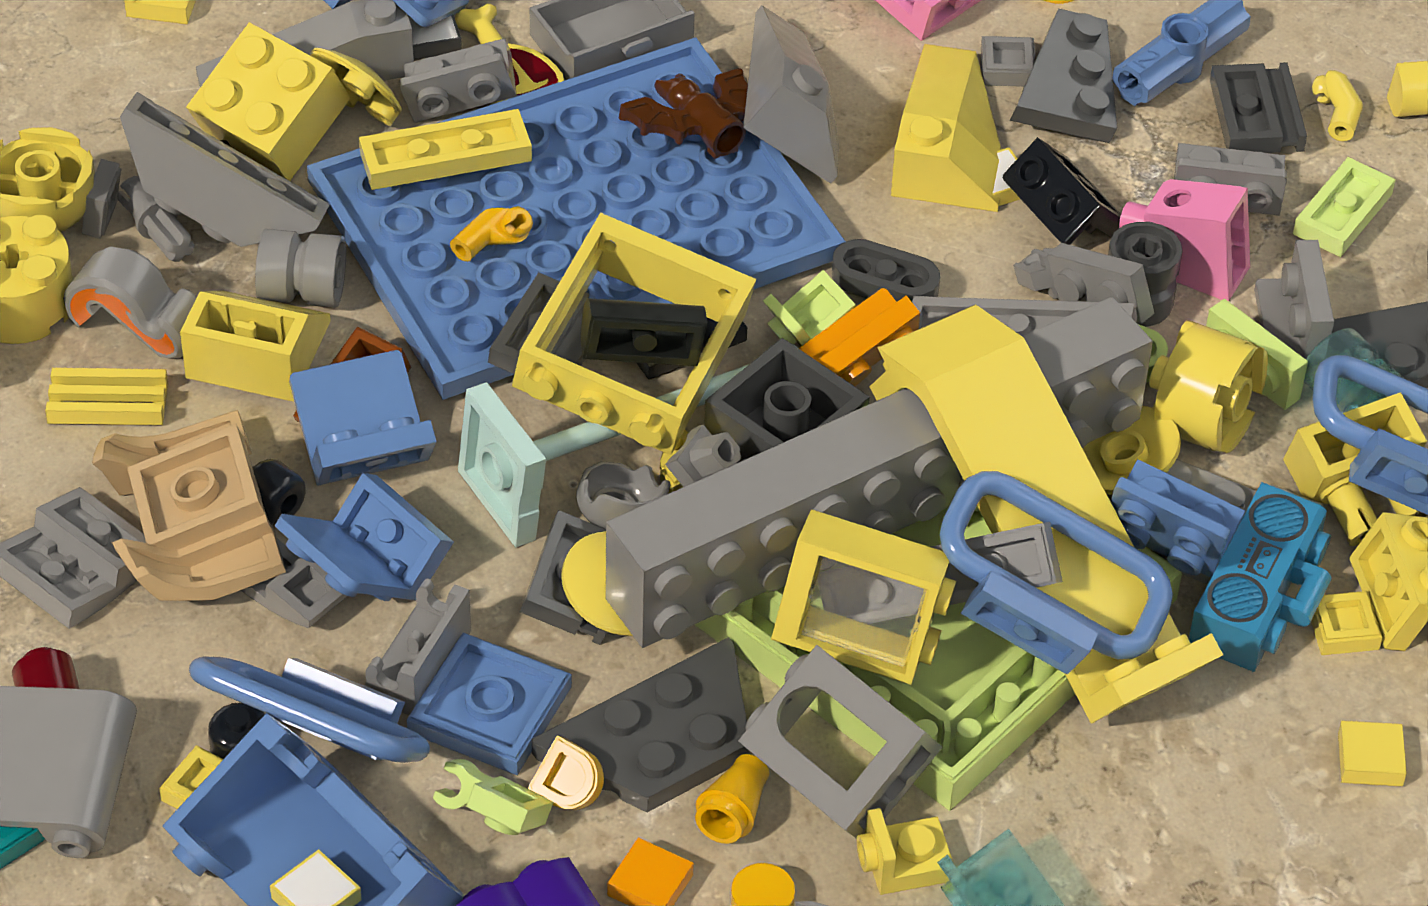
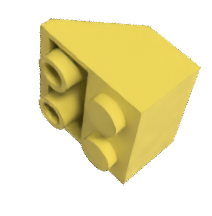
[180,291,331,402]

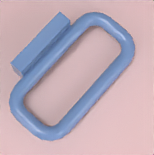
[1312,355,1428,515]
[939,471,1173,674]
[189,656,430,763]

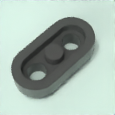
[832,239,940,302]

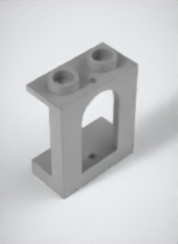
[738,645,943,839]

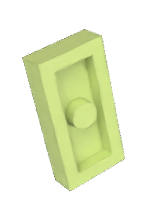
[1293,157,1396,257]
[1206,298,1308,410]

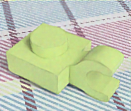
[433,759,554,835]

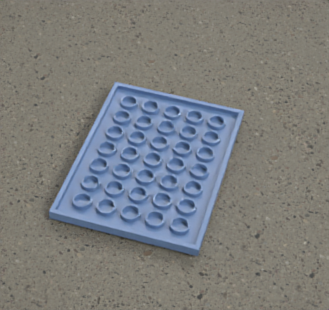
[307,37,846,400]

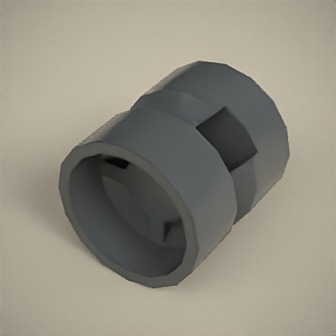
[1108,222,1182,327]

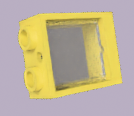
[771,509,956,684]

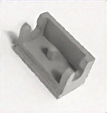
[364,578,471,715]

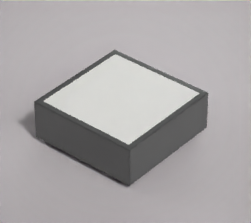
[408,15,462,60]

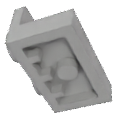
[400,38,517,123]
[1174,143,1287,216]
[1254,240,1334,368]

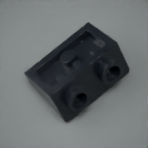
[1002,137,1121,245]

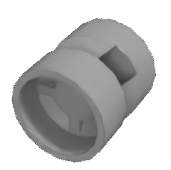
[255,229,346,308]

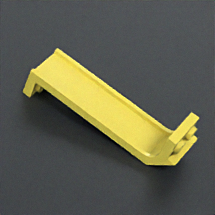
[869,304,1223,724]

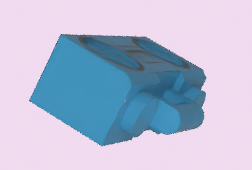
[1189,482,1332,672]

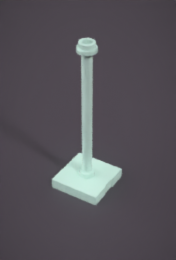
[458,344,796,548]

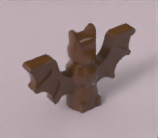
[618,68,748,159]

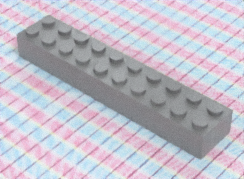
[605,296,1153,648]

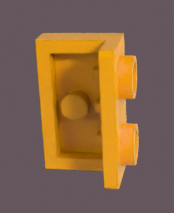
[799,288,920,386]

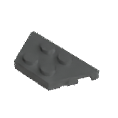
[532,637,750,812]

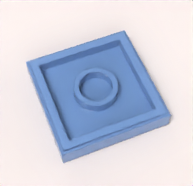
[407,632,572,775]

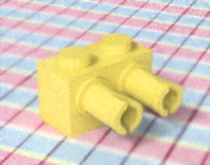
[1283,392,1428,546]

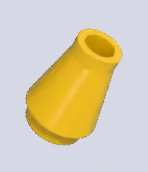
[695,754,769,844]

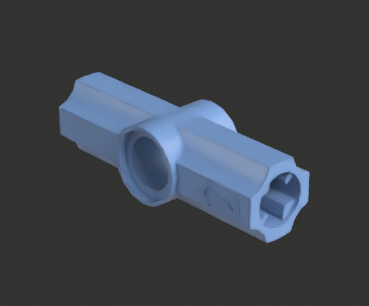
[1112,0,1251,106]

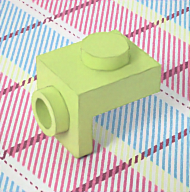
[763,270,856,346]

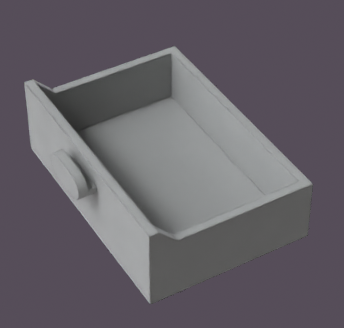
[529,0,695,80]

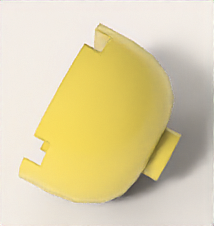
[0,127,95,232]

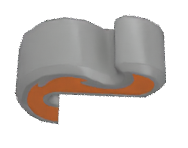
[63,247,197,359]

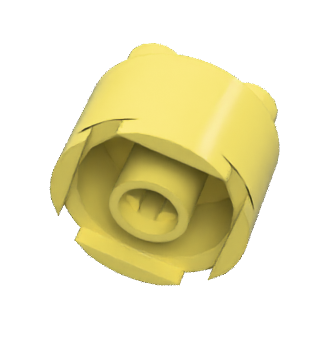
[0,214,73,344]
[1149,320,1268,453]

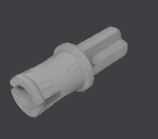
[117,176,194,262]

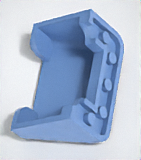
[162,713,465,906]

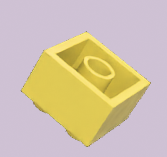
[186,22,351,181]

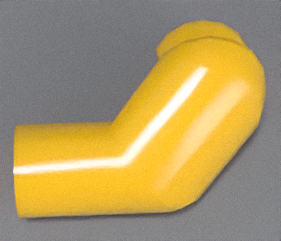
[450,206,533,262]

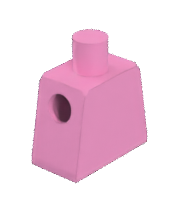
[1119,179,1250,301]

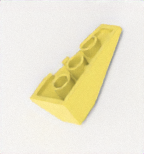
[891,44,1001,212]

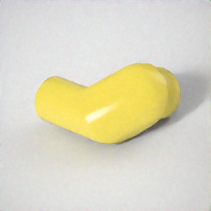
[1312,70,1363,141]

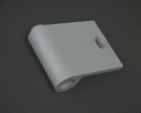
[0,686,137,858]

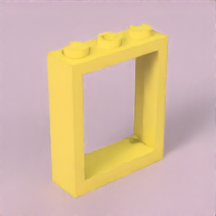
[512,212,756,455]

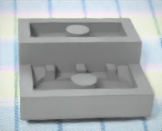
[0,487,146,629]

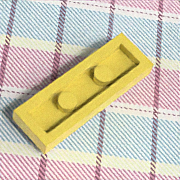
[359,109,532,190]

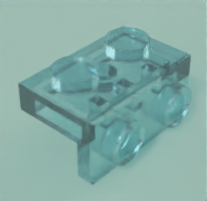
[937,828,1065,906]

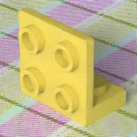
[1349,512,1428,651]

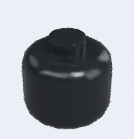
[252,459,306,525]
[208,702,265,759]

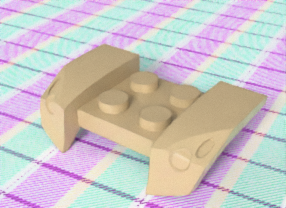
[92,410,286,601]

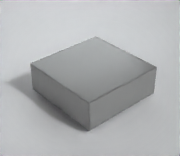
[980,36,1035,87]
[82,159,121,239]

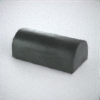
[581,298,708,366]

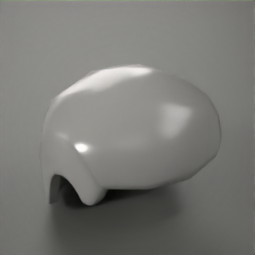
[576,461,670,529]

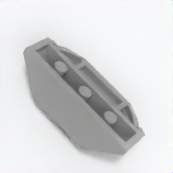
[120,92,330,247]

